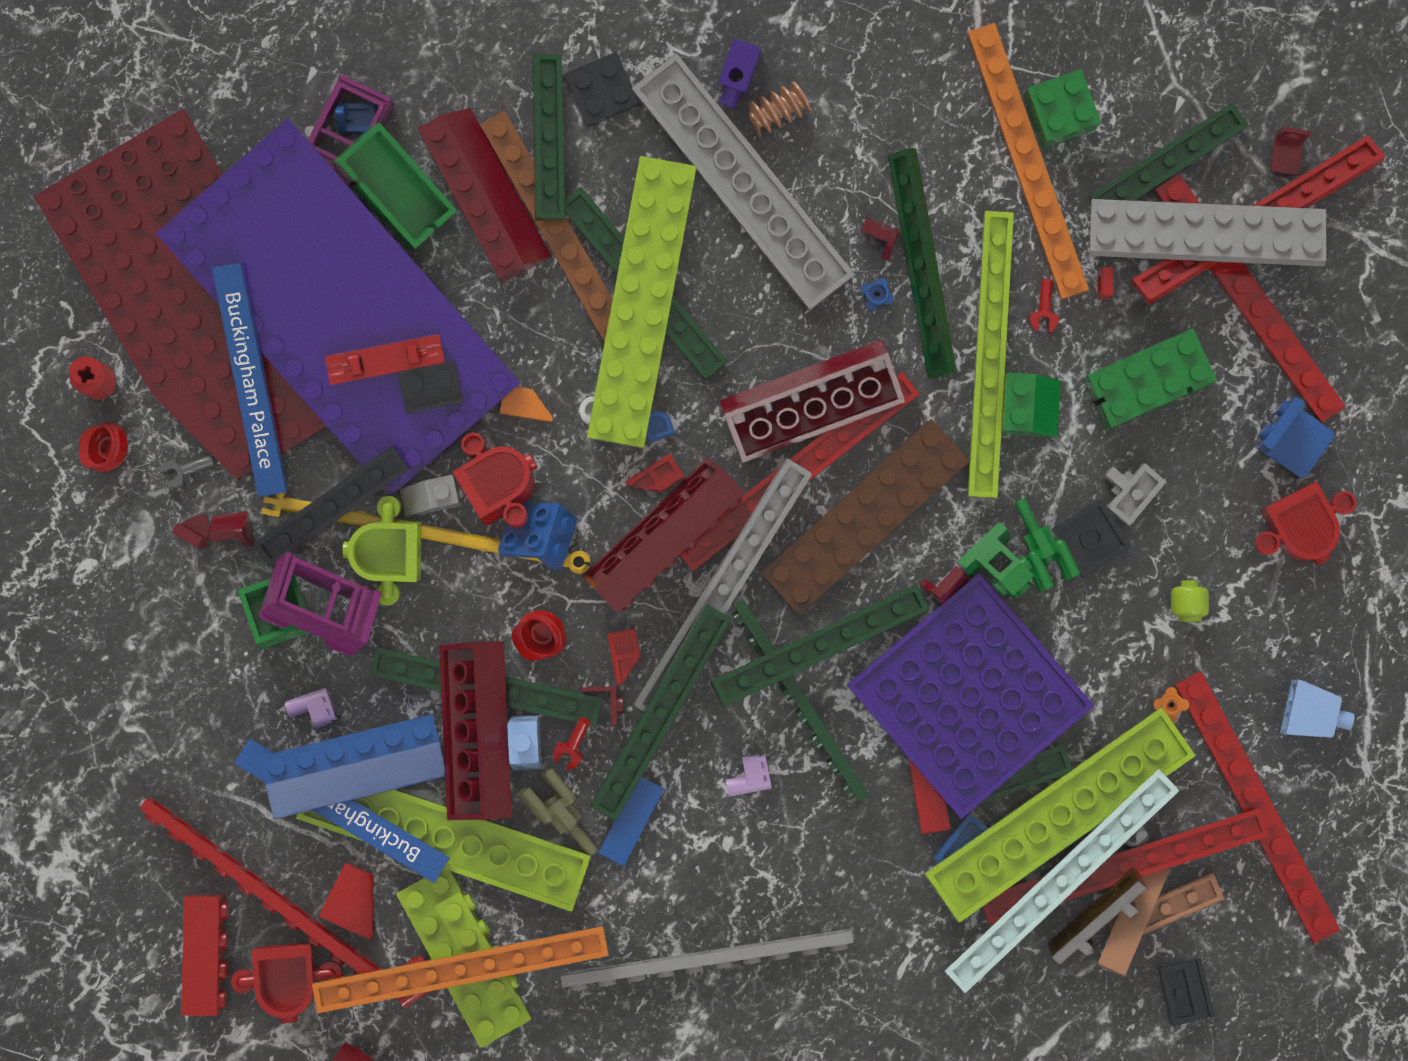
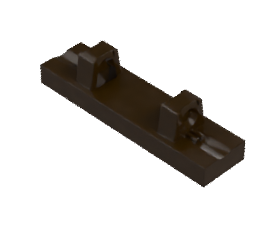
[1048,868,1147,964]

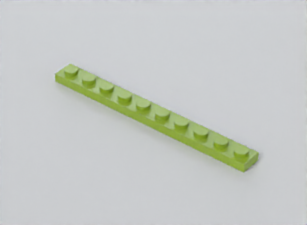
[967,211,1014,499]

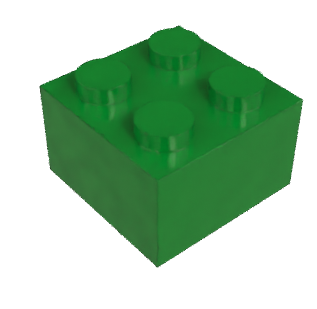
[1023,69,1101,149]
[237,574,309,650]

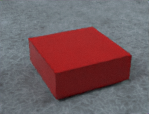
[1097,267,1113,300]

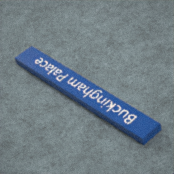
[212,262,288,497]
[234,738,450,883]

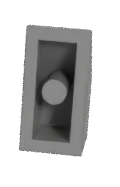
[399,475,462,518]

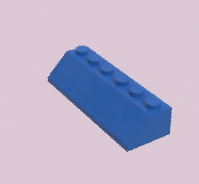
[259,714,445,819]

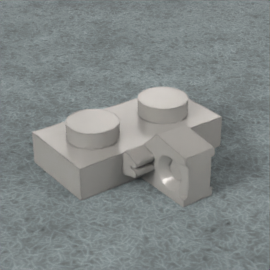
[1103,463,1167,526]

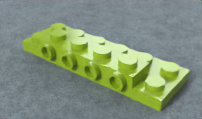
[396,869,532,1048]

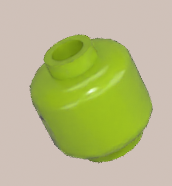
[1171,580,1209,622]

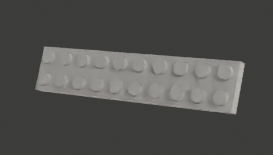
[632,53,855,311]

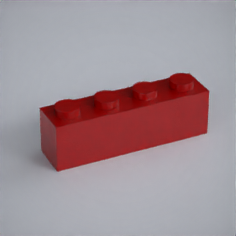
[181,895,229,1016]

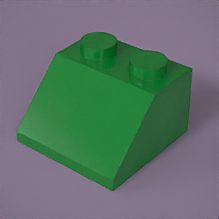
[1001,372,1061,438]

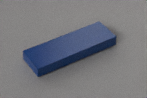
[598,777,664,866]

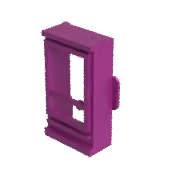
[308,74,395,190]
[259,551,382,656]

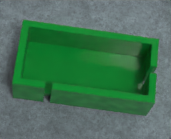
[331,122,457,250]
[1083,328,1217,431]

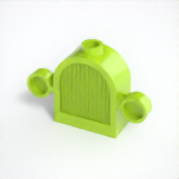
[343,495,422,606]

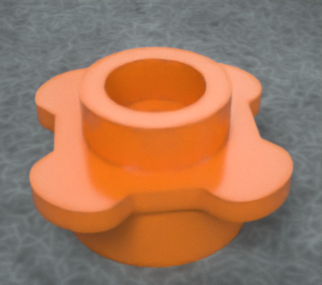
[1154,687,1189,722]

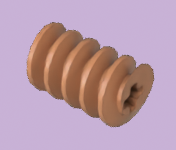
[748,81,811,137]

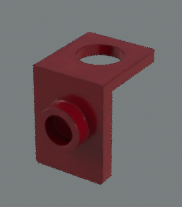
[1270,127,1311,176]
[581,686,623,726]

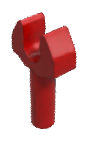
[1029,279,1059,334]
[553,717,590,770]

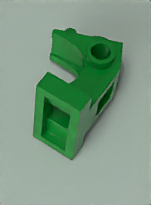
[958,521,1034,599]

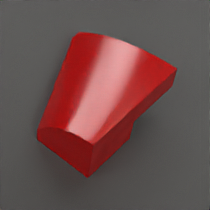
[319,862,374,940]

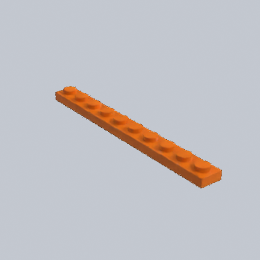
[967,23,1089,300]
[312,926,609,1014]

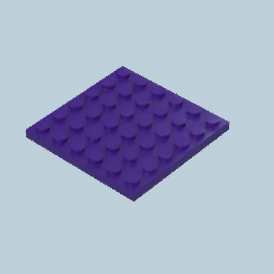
[847,573,1094,819]

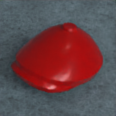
[79,422,129,472]
[511,610,567,661]

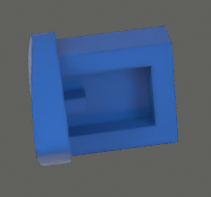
[335,102,376,136]

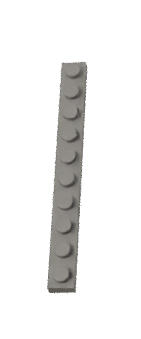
[634,458,812,711]
[561,929,853,991]

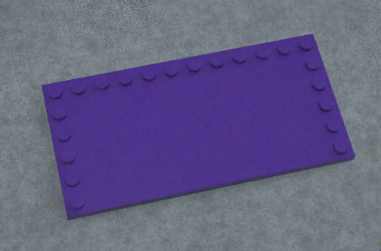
[156,118,520,495]

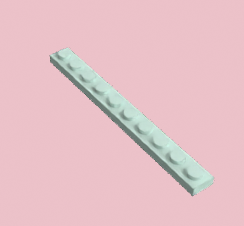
[945,769,1179,993]

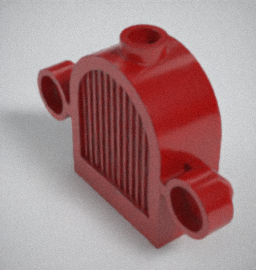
[453,433,538,528]
[1254,481,1357,566]
[231,942,343,1024]

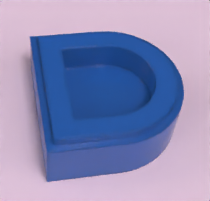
[646,411,676,444]

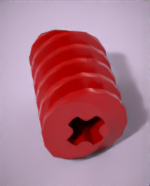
[68,356,117,400]

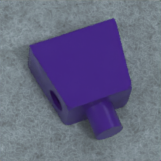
[718,38,763,109]

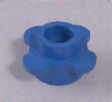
[861,278,893,311]

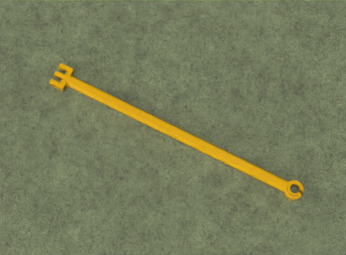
[261,492,591,574]

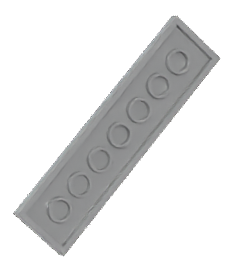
[1089,199,1326,266]

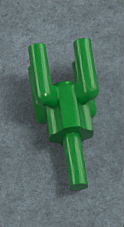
[1015,498,1081,594]

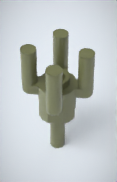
[517,767,598,855]

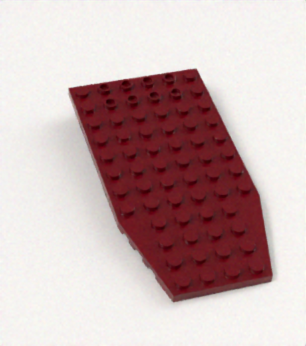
[33,109,327,480]

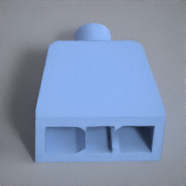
[1280,680,1354,738]
[507,714,542,771]

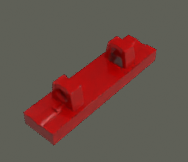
[324,334,446,385]

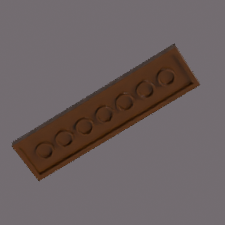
[761,419,970,616]

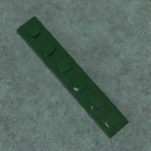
[532,53,565,222]
[1089,102,1249,201]

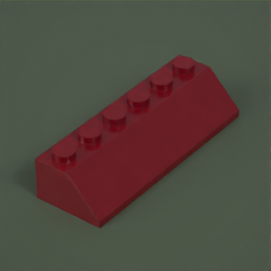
[417,108,552,284]
[720,339,905,463]
[582,458,745,613]
[439,641,512,820]

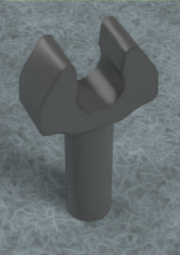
[159,455,215,489]

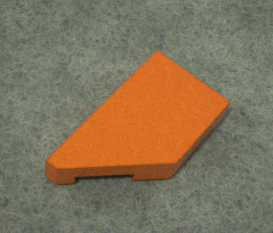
[500,387,553,423]

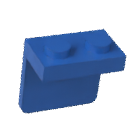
[1255,397,1334,478]
[498,502,577,571]

